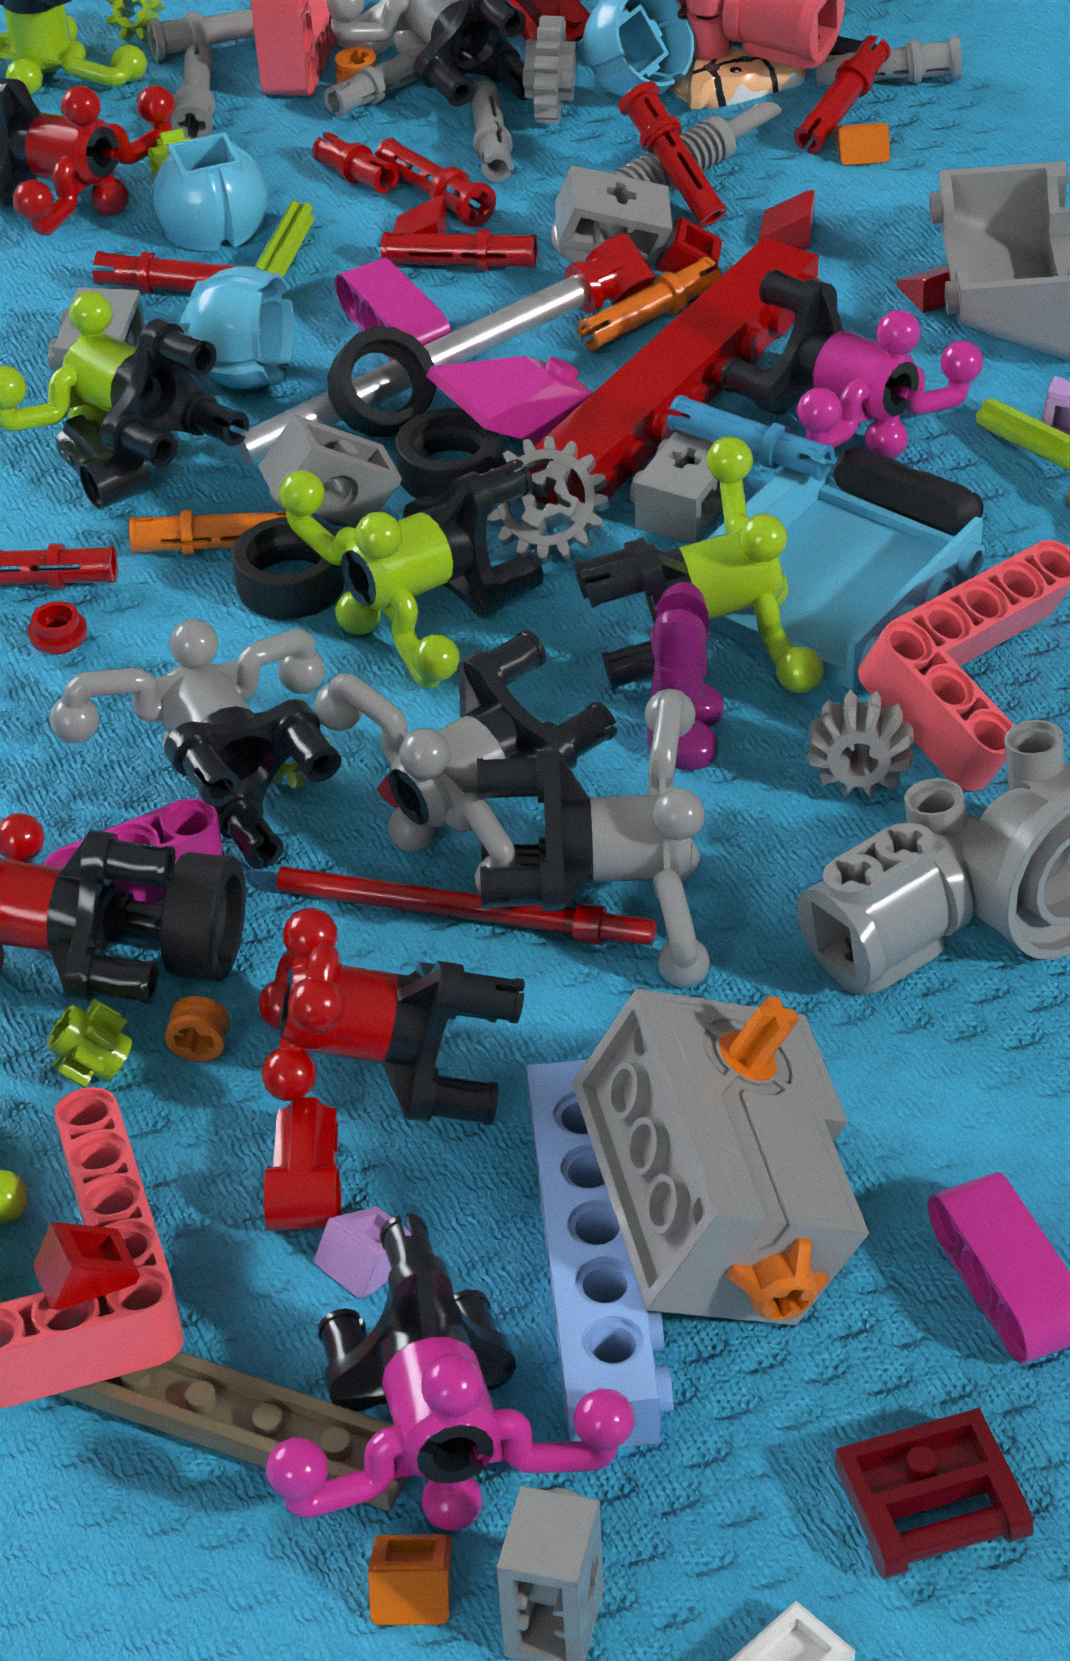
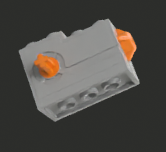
[572,988,869,1325]

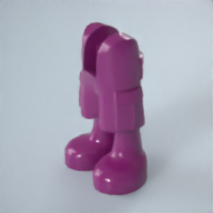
[647,582,724,770]

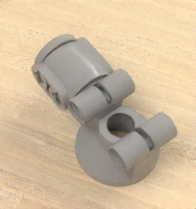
[797,720,1070,995]

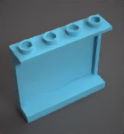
[707,456,986,691]

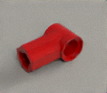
[264,1097,341,1231]

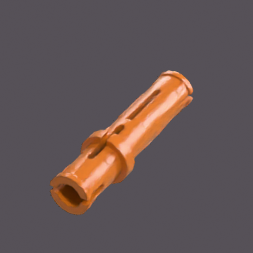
[577,256,721,352]
[129,510,286,556]

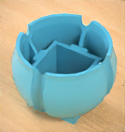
[577,0,694,98]
[152,132,268,251]
[179,266,294,390]

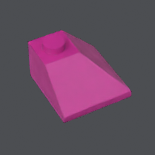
[426,356,593,444]

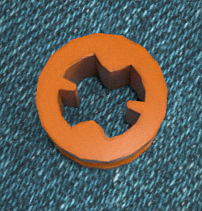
[335,47,377,83]
[164,996,230,1062]

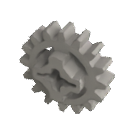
[523,15,577,124]
[487,436,610,564]

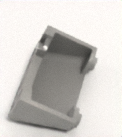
[929,161,1070,361]

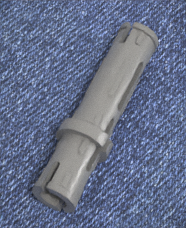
[324,42,428,117]
[469,81,514,182]

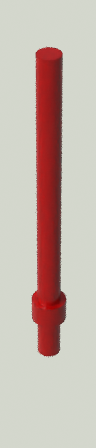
[276,866,657,946]

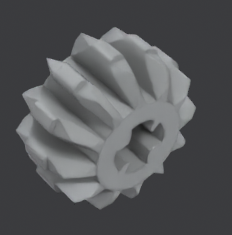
[807,689,914,799]

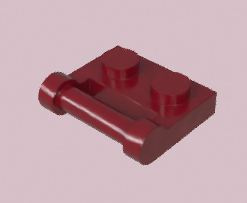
[835,1408,1033,1579]

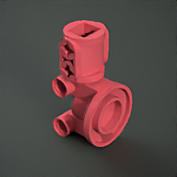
[619,0,845,69]

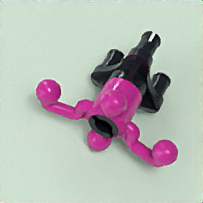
[720,269,984,459]
[266,1214,635,1532]

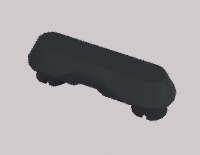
[834,447,984,535]

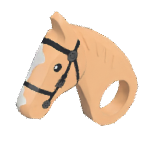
[668,13,807,109]

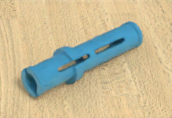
[667,395,834,481]

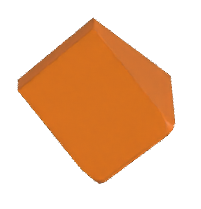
[833,123,890,165]
[368,1534,453,1625]

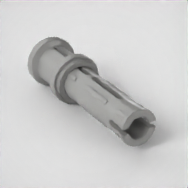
[147,8,255,61]
[815,35,962,87]
[170,45,215,138]

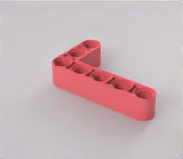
[250,0,337,97]
[858,540,1070,791]
[0,1087,184,1408]

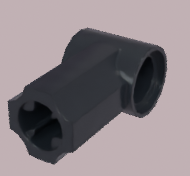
[55,414,152,510]

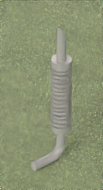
[550,102,782,263]

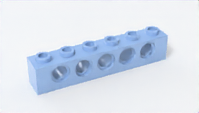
[526,1059,674,1448]

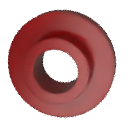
[28,601,88,655]

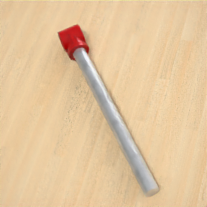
[235,233,656,465]

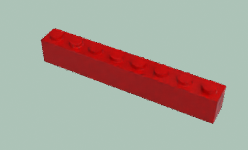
[529,237,821,506]

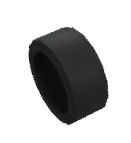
[327,327,437,437]
[395,408,502,499]
[232,517,344,619]
[160,852,246,982]

